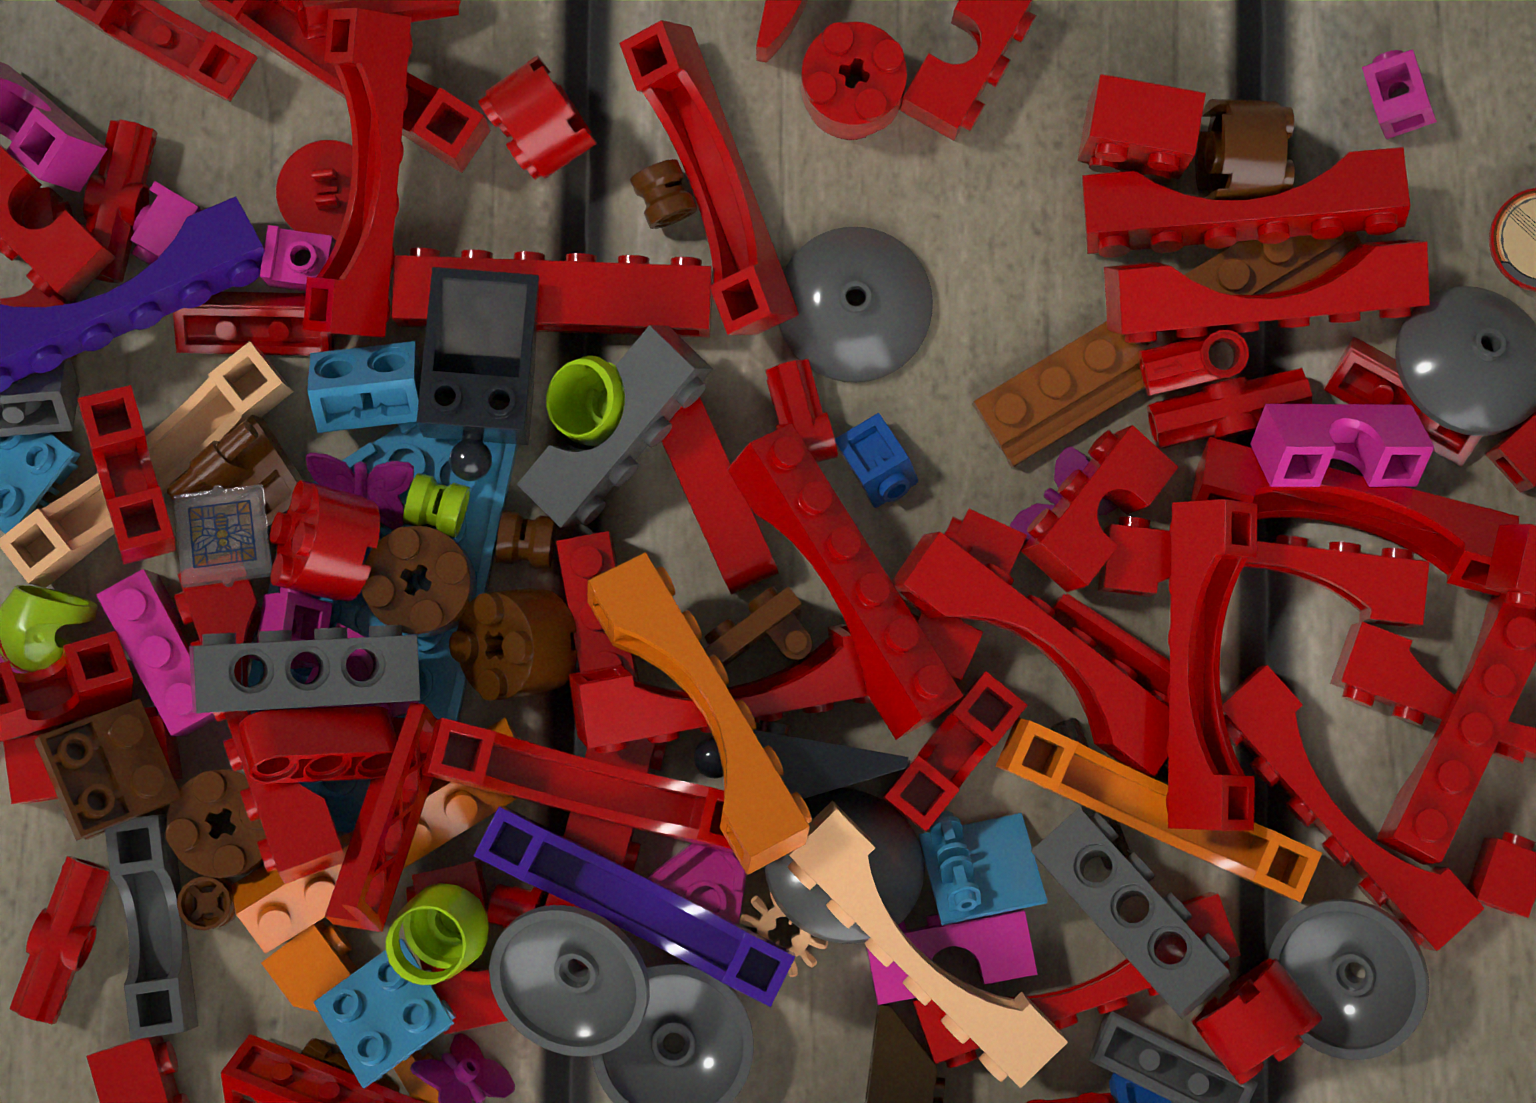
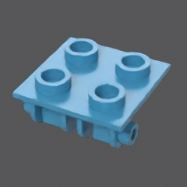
[0,433,81,534]
[918,811,1047,925]
[313,938,456,1089]

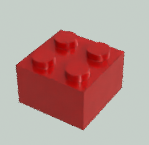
[1077,74,1206,183]

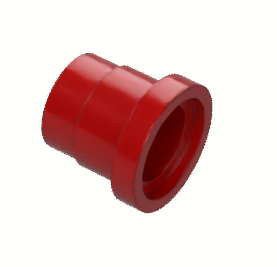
[487,884,548,928]

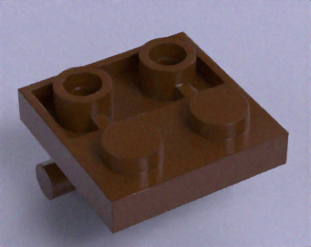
[167,415,304,560]
[704,586,812,667]
[34,699,182,841]

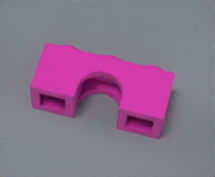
[0,62,107,192]
[1250,404,1434,487]
[96,569,216,737]
[866,909,1037,1005]

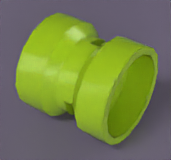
[403,473,470,538]

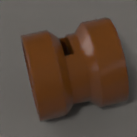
[630,159,698,229]
[496,510,557,569]
[177,876,236,931]

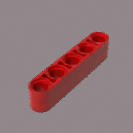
[661,397,779,595]

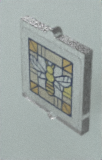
[173,484,272,588]

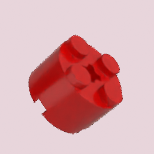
[801,22,907,140]
[478,55,597,180]
[270,480,380,602]
[1191,958,1323,1085]

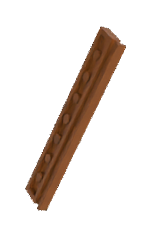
[972,231,1362,468]

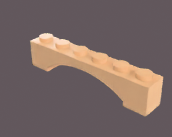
[0,341,294,588]
[787,800,1068,1088]

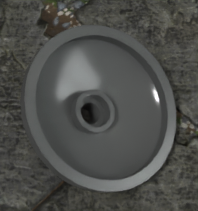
[779,227,933,383]
[1395,286,1536,436]
[764,788,924,944]
[1268,898,1429,1060]
[489,905,650,1057]
[592,963,754,1103]

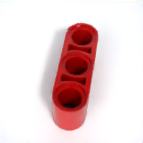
[238,706,398,784]

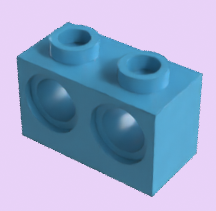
[307,341,422,433]

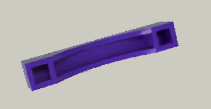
[0,196,264,392]
[474,806,796,1007]

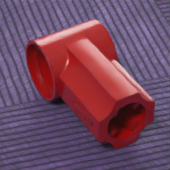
[1138,330,1249,396]
[765,359,838,463]

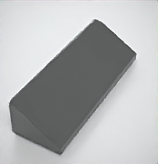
[1088,1012,1258,1103]

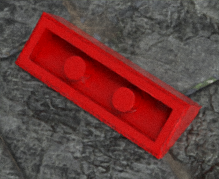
[173,292,334,356]
[1324,337,1482,467]
[1052,593,1170,696]

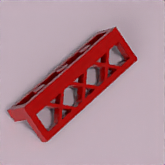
[325,702,437,932]
[221,1034,425,1103]

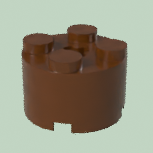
[1195,99,1295,200]
[362,526,477,638]
[449,588,578,701]
[165,769,266,878]

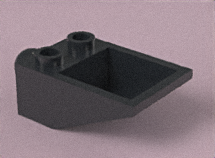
[417,267,540,481]
[694,720,909,799]

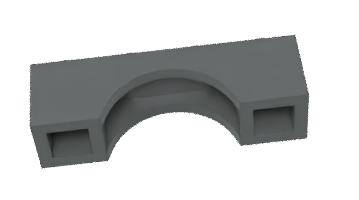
[517,325,713,528]
[105,814,198,1040]

